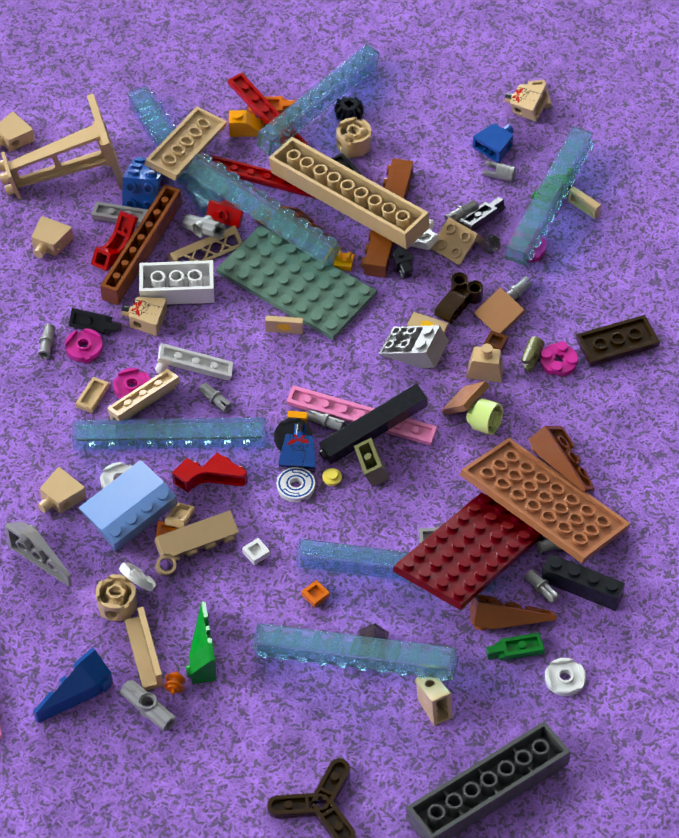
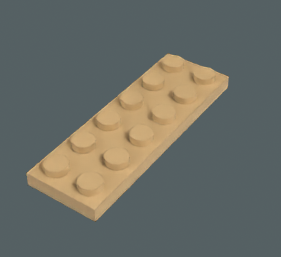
[145,107,227,181]

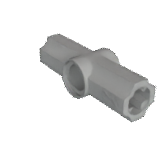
[182,214,226,239]
[120,680,177,732]

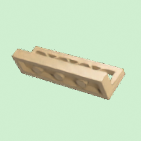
[167,226,242,262]
[107,369,180,427]
[125,607,163,691]

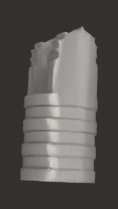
[481,160,516,183]

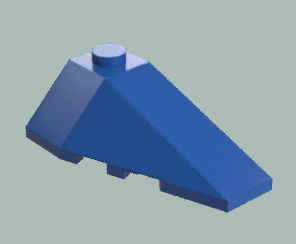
[33,647,113,723]

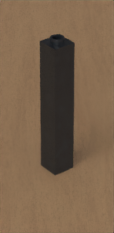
[319,383,428,464]

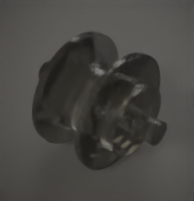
[482,234,501,254]

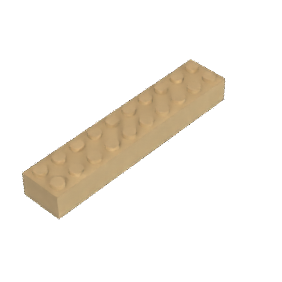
[269,137,430,249]

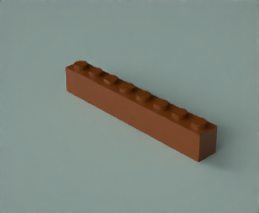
[361,158,414,278]
[100,184,182,305]

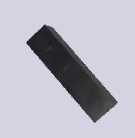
[541,553,625,611]

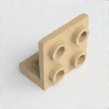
[431,217,484,265]

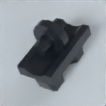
[393,247,414,279]

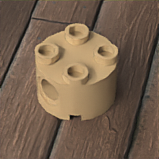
[336,117,371,159]
[95,574,137,621]

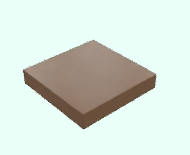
[474,287,526,334]
[442,381,489,415]

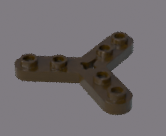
[267,758,355,838]

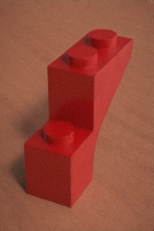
[172,453,248,493]

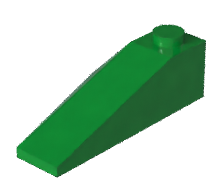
[186,602,217,684]

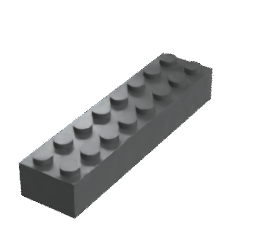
[406,721,570,838]

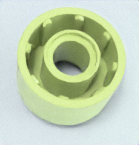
[466,398,503,435]

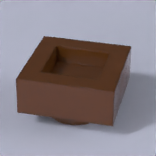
[484,330,508,353]

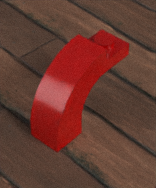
[91,211,138,271]

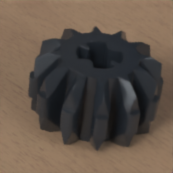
[334,95,364,121]

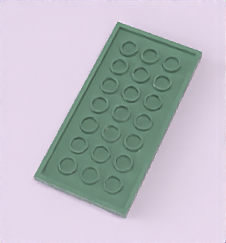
[216,225,377,340]

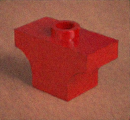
[206,200,244,228]

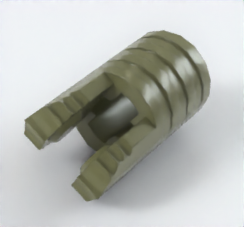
[521,337,545,372]

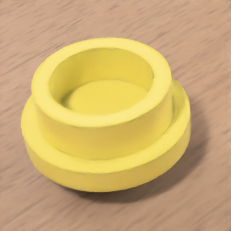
[322,468,342,486]

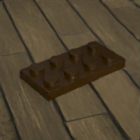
[576,315,660,366]

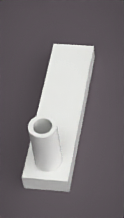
[155,343,233,380]

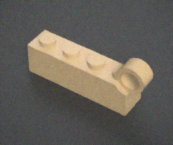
[154,510,239,576]

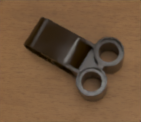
[434,272,483,324]

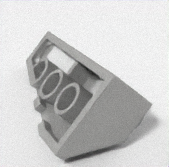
[5,521,72,587]

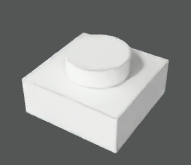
[242,538,270,565]

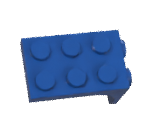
[122,157,164,210]

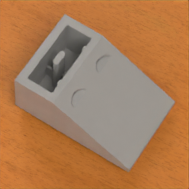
[379,325,449,368]

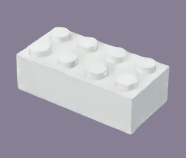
[139,260,215,304]

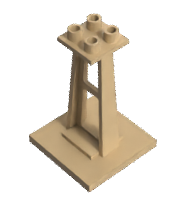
[0,93,123,199]

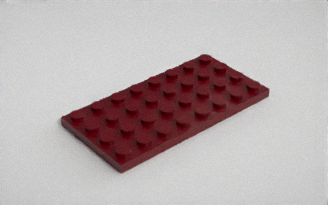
[393,492,543,610]

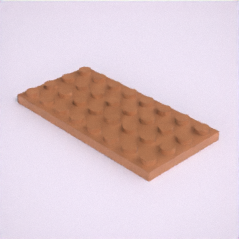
[460,438,630,564]

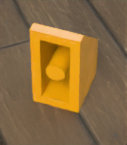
[229,110,264,137]

